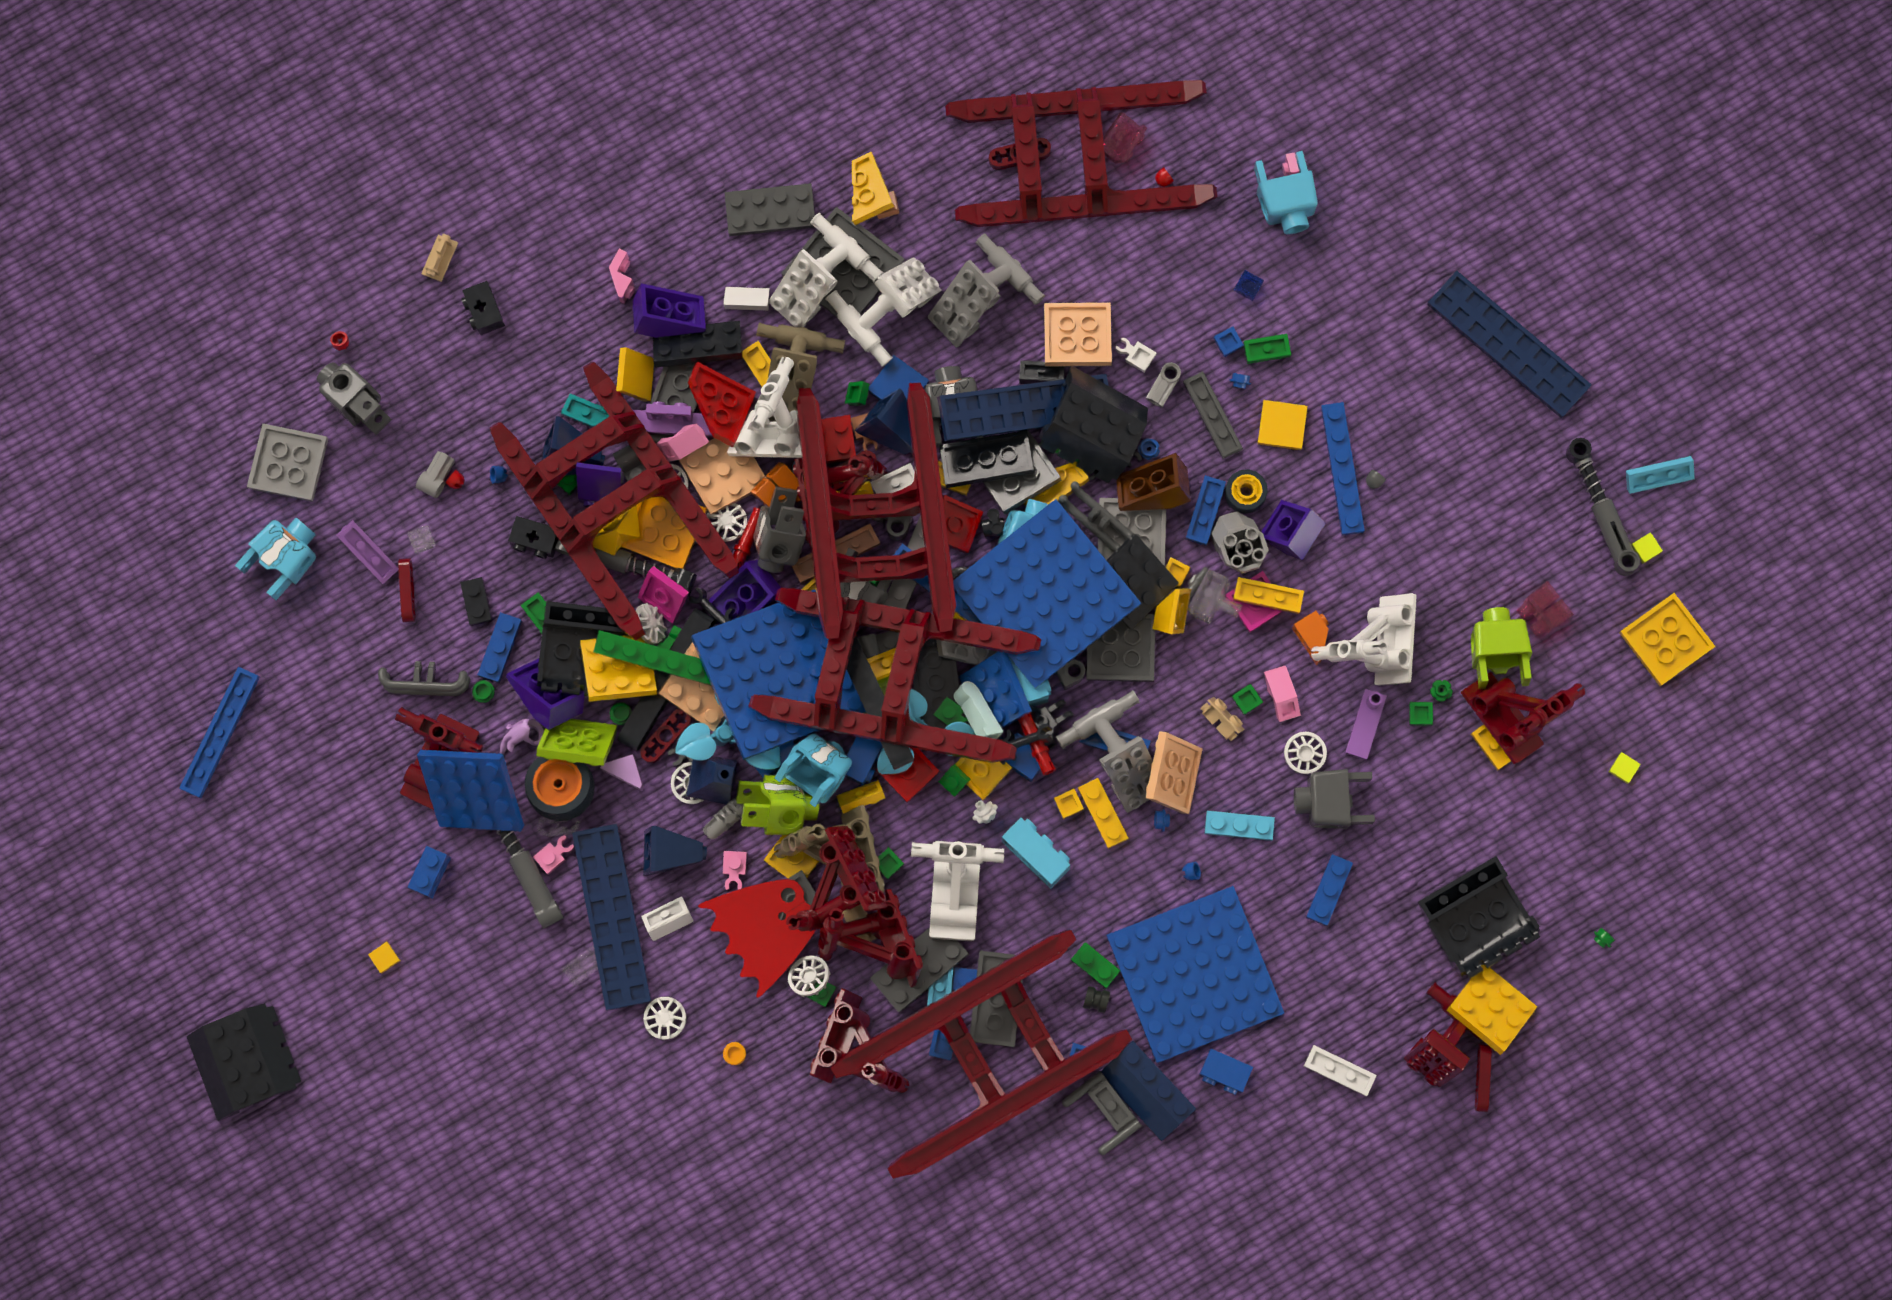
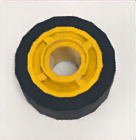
[1225,469,1268,514]

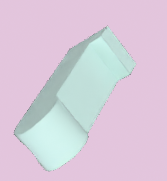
[954,681,1003,739]

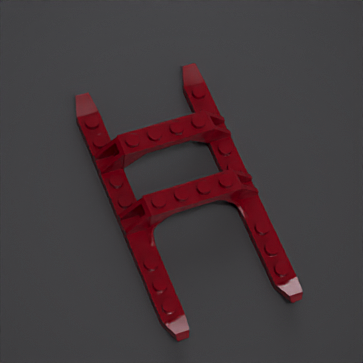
[945,80,1218,227]
[490,362,739,640]
[796,383,956,639]
[748,588,1041,763]
[831,930,1132,1179]

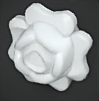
[972,801,998,824]

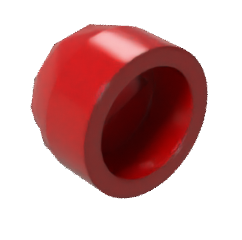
[1155,167,1174,187]
[330,331,349,351]
[445,470,465,489]

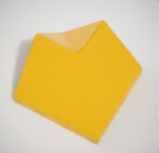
[593,506,640,556]
[1152,588,1191,634]

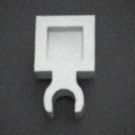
[1115,338,1156,373]

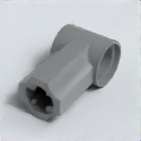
[1146,362,1181,408]
[416,451,455,498]

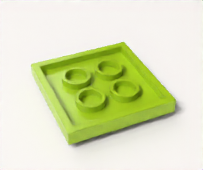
[536,719,617,766]

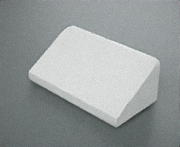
[724,287,770,311]
[641,896,693,941]

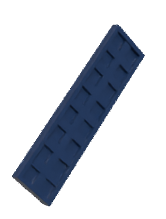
[1427,271,1592,419]
[937,374,1109,441]
[572,824,651,1011]

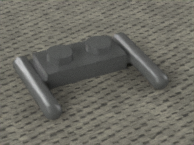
[1062,1071,1142,1155]

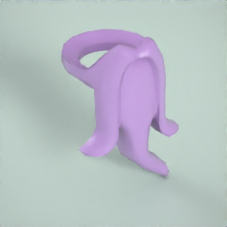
[500,719,544,755]

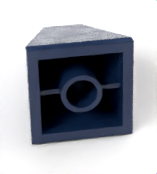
[855,388,913,455]
[541,416,605,475]
[686,756,738,805]
[643,826,707,876]

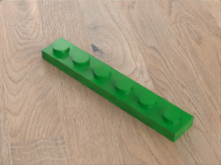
[593,630,711,686]

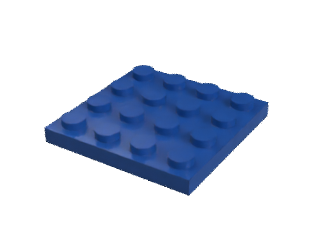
[417,750,524,832]

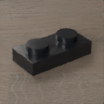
[1019,360,1064,384]
[460,577,492,626]

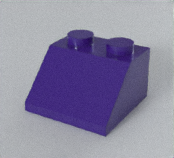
[1261,500,1326,560]

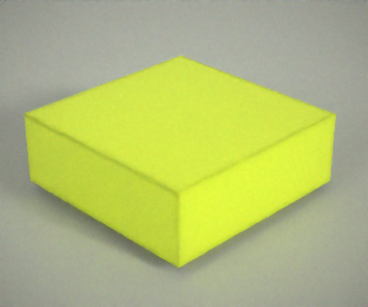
[1631,532,1663,564]
[1608,752,1641,784]

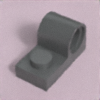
[613,445,646,482]
[870,516,913,541]
[857,631,899,659]
[1056,660,1085,690]

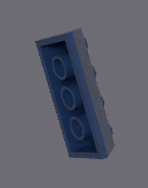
[1101,1041,1196,1141]

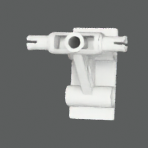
[769,213,884,328]
[825,257,942,367]
[727,357,802,458]
[1311,593,1416,686]
[911,841,1004,941]

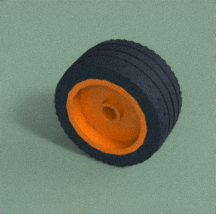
[525,757,595,821]

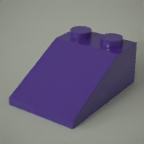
[633,283,706,337]
[576,462,627,507]
[709,560,781,625]
[506,658,585,730]

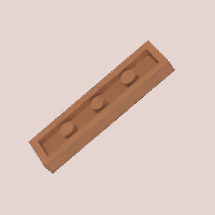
[792,524,881,584]

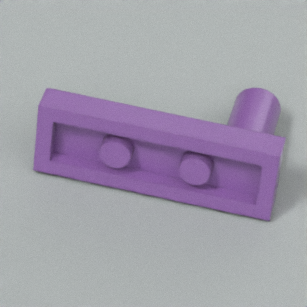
[336,520,399,584]
[1345,689,1387,760]

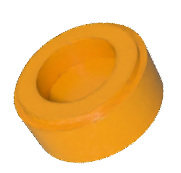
[723,1042,746,1065]

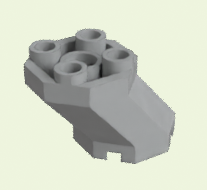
[1210,511,1268,574]

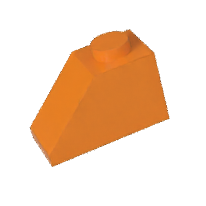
[1292,610,1329,665]

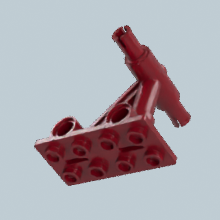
[793,456,888,546]
[1461,672,1585,764]
[395,707,484,810]
[786,826,887,931]
[818,888,923,988]
[1404,982,1482,1087]
[810,988,909,1093]

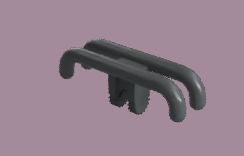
[1059,482,1140,552]
[378,661,470,696]

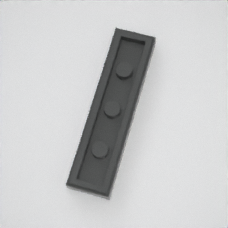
[1183,371,1243,459]

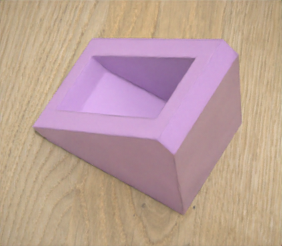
[600,754,644,791]

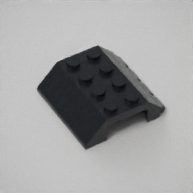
[1039,366,1148,484]
[537,601,628,700]
[1418,856,1540,979]
[186,1003,301,1121]

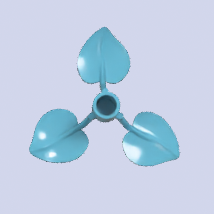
[877,688,976,774]
[675,693,781,770]

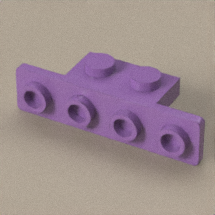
[633,401,712,437]

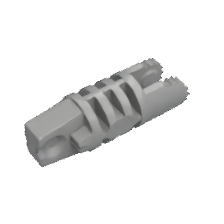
[703,792,745,840]

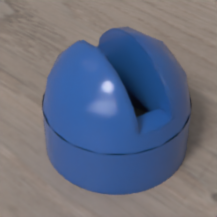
[490,466,508,483]
[1182,862,1201,881]

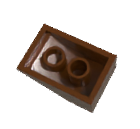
[1116,453,1191,511]

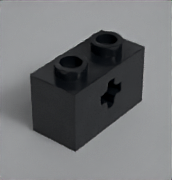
[461,281,505,335]
[508,516,558,559]

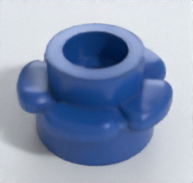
[1229,373,1251,389]
[1138,438,1160,460]
[1154,809,1170,832]

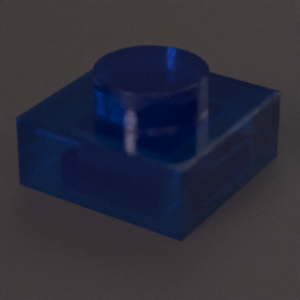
[1234,270,1264,301]

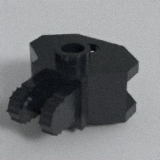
[1020,699,1074,750]

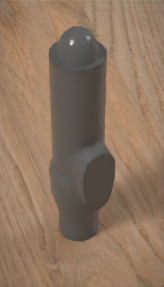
[1188,567,1210,600]

